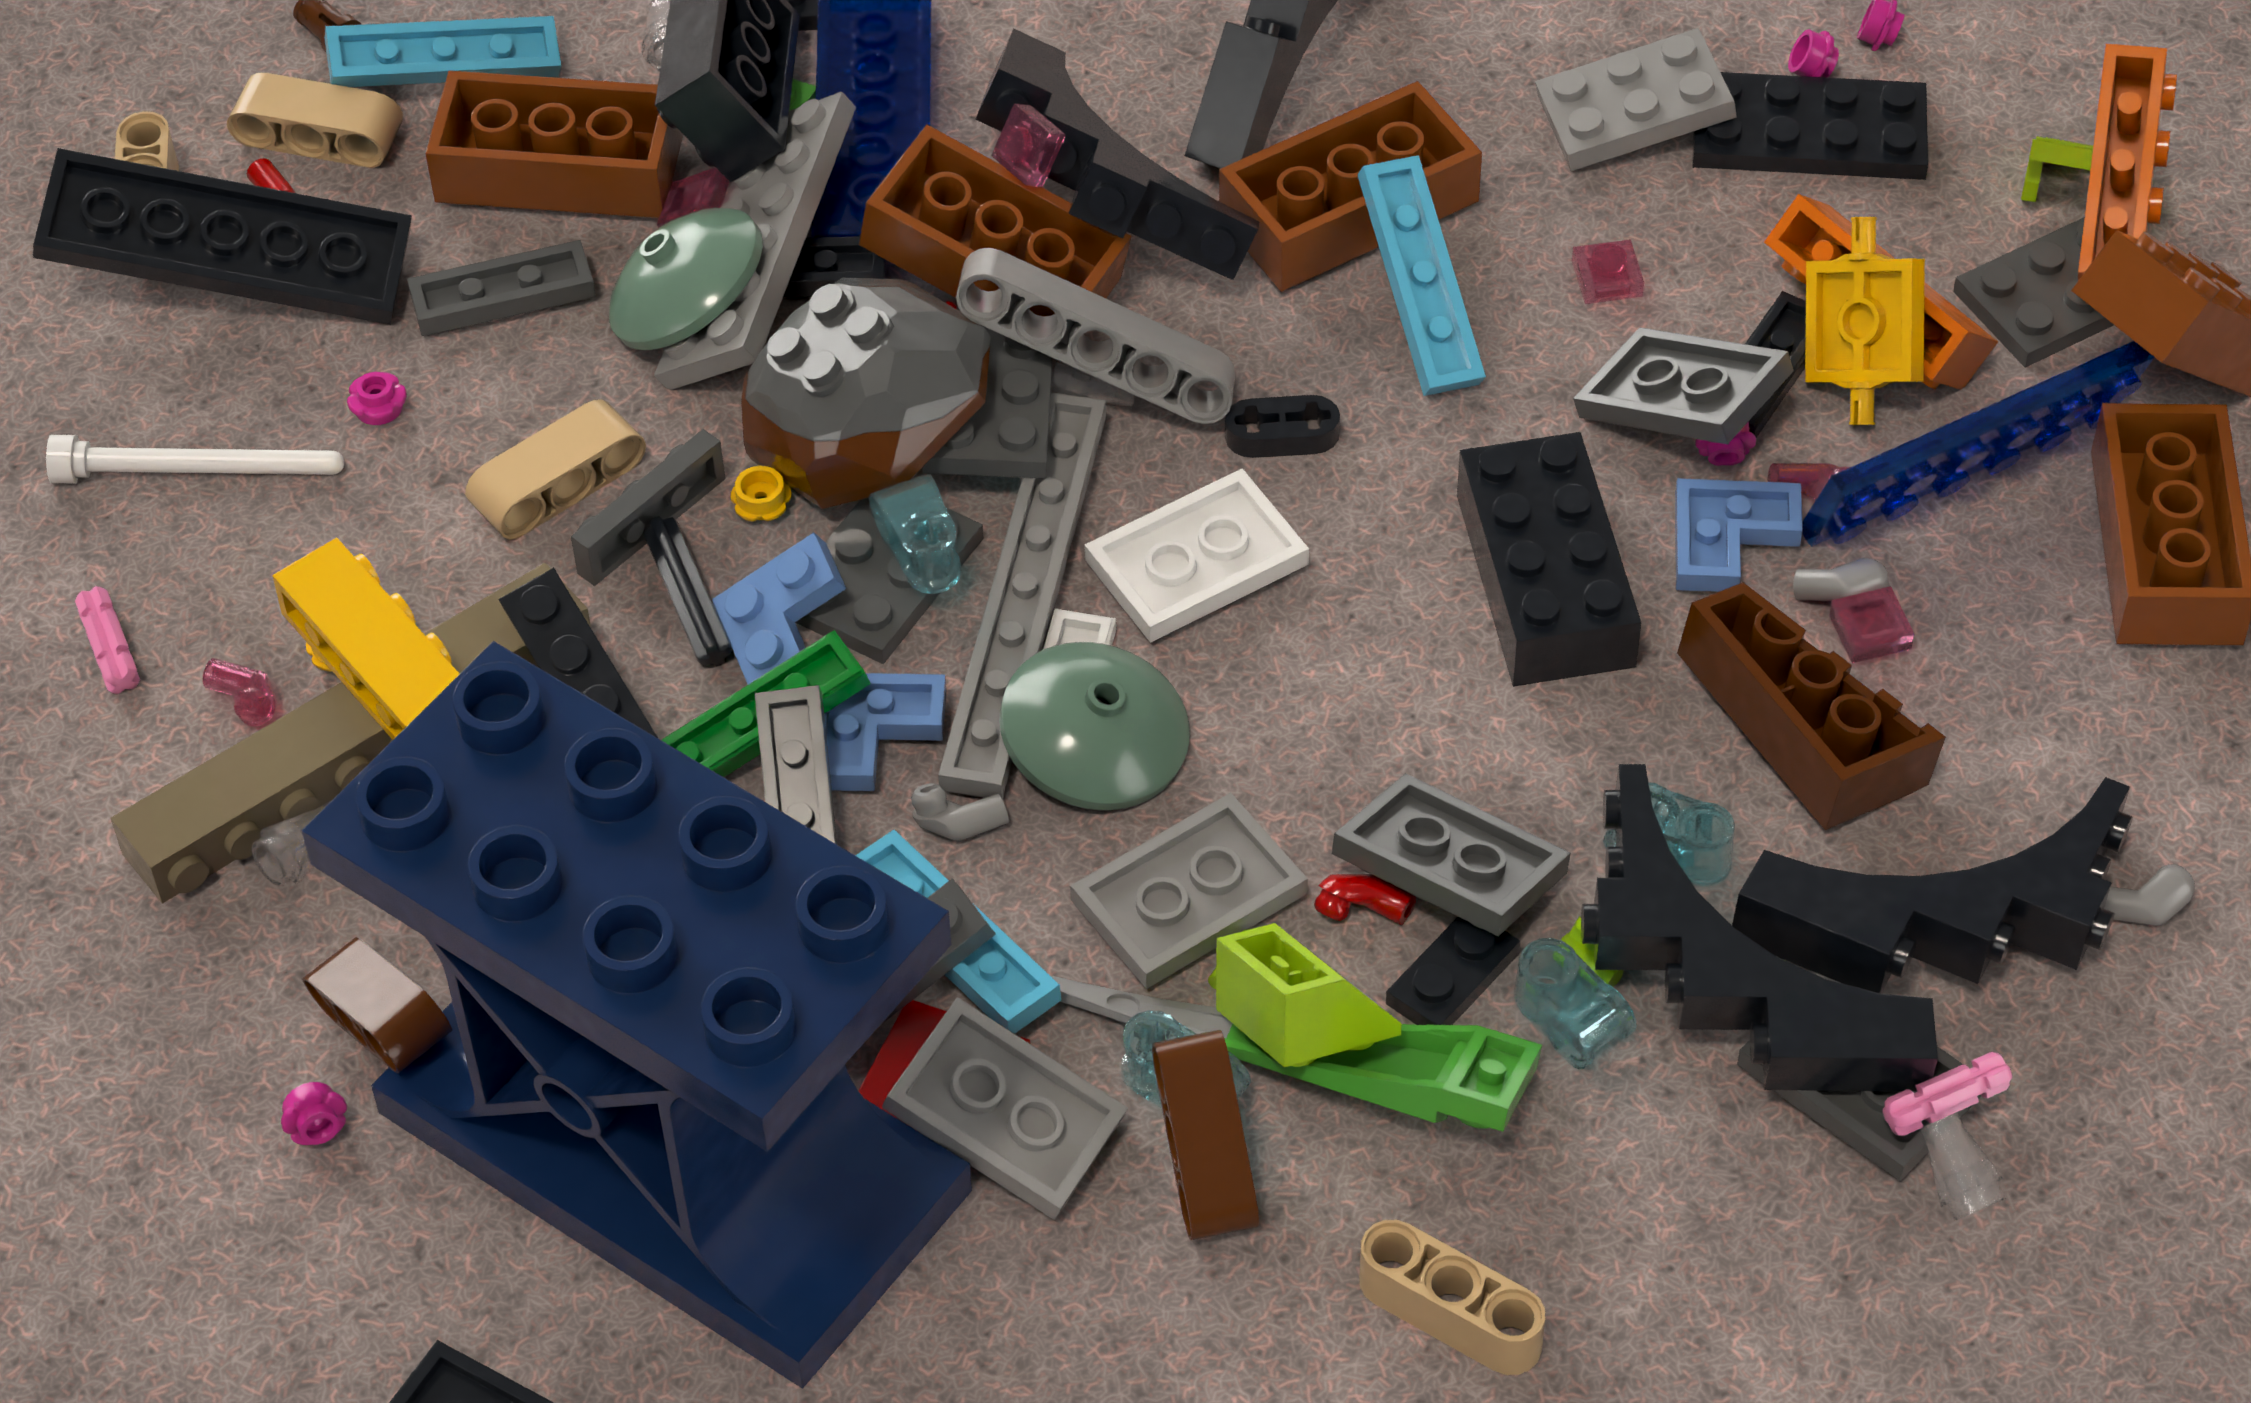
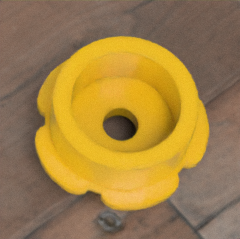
[730,466,791,522]

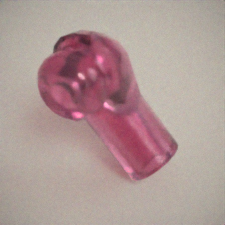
[1767,463,1862,509]
[202,658,277,726]

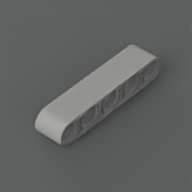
[956,248,1235,424]

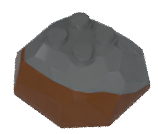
[741,278,991,509]

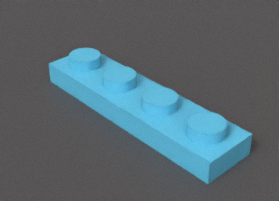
[324,16,561,87]
[1357,155,1486,396]
[855,830,1062,1034]

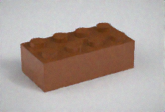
[425,70,683,218]
[1219,81,1482,292]
[859,124,1132,317]
[2071,230,2251,397]
[2091,403,2251,646]

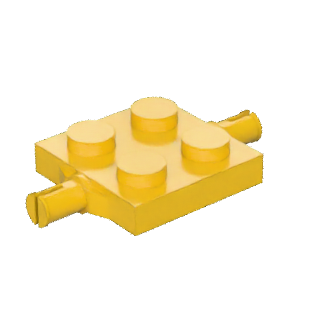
[1805,217,1925,425]

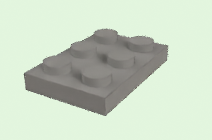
[1535,28,1737,171]
[1070,792,1308,989]
[882,997,1128,1220]

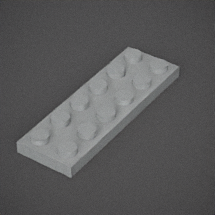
[654,92,856,390]

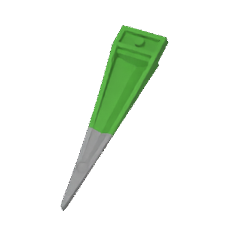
[1050,975,1542,1132]

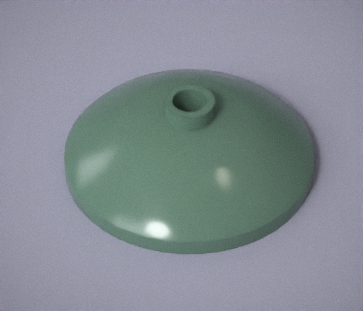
[609,208,763,350]
[999,642,1190,810]

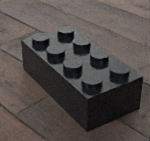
[655,0,800,182]
[1457,432,1641,687]

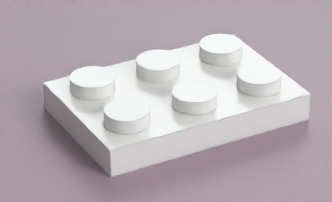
[1085,468,1309,643]

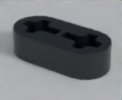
[1225,395,1340,458]

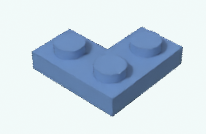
[1675,478,1802,592]
[712,532,846,684]
[824,673,946,791]

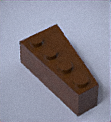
[1677,582,1946,830]

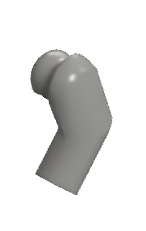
[1793,558,1889,602]
[911,783,1009,841]
[2104,864,2195,926]

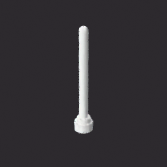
[46,435,344,484]

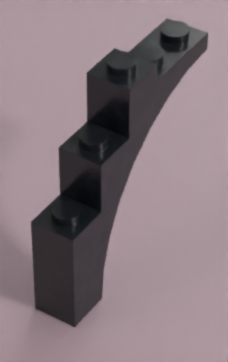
[1184,0,1338,168]
[975,28,1260,280]
[1581,764,1938,1091]
[1732,777,2133,993]

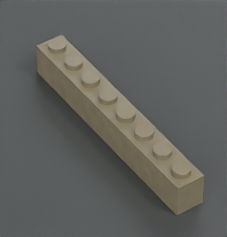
[110,563,591,904]

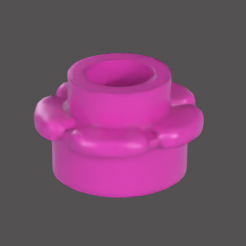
[1857,0,1905,51]
[1788,29,1839,78]
[347,371,407,425]
[1695,422,1756,466]
[281,1082,347,1145]

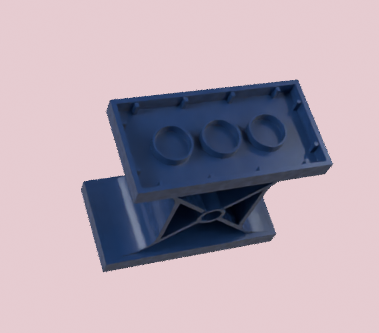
[301,641,972,1389]

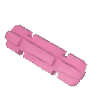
[75,586,140,694]
[1882,1052,2012,1136]

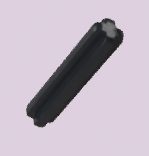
[644,516,732,667]

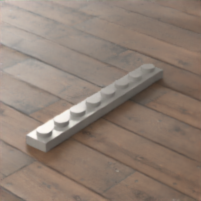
[938,392,1107,799]

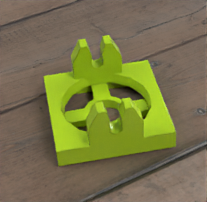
[2021,136,2093,202]

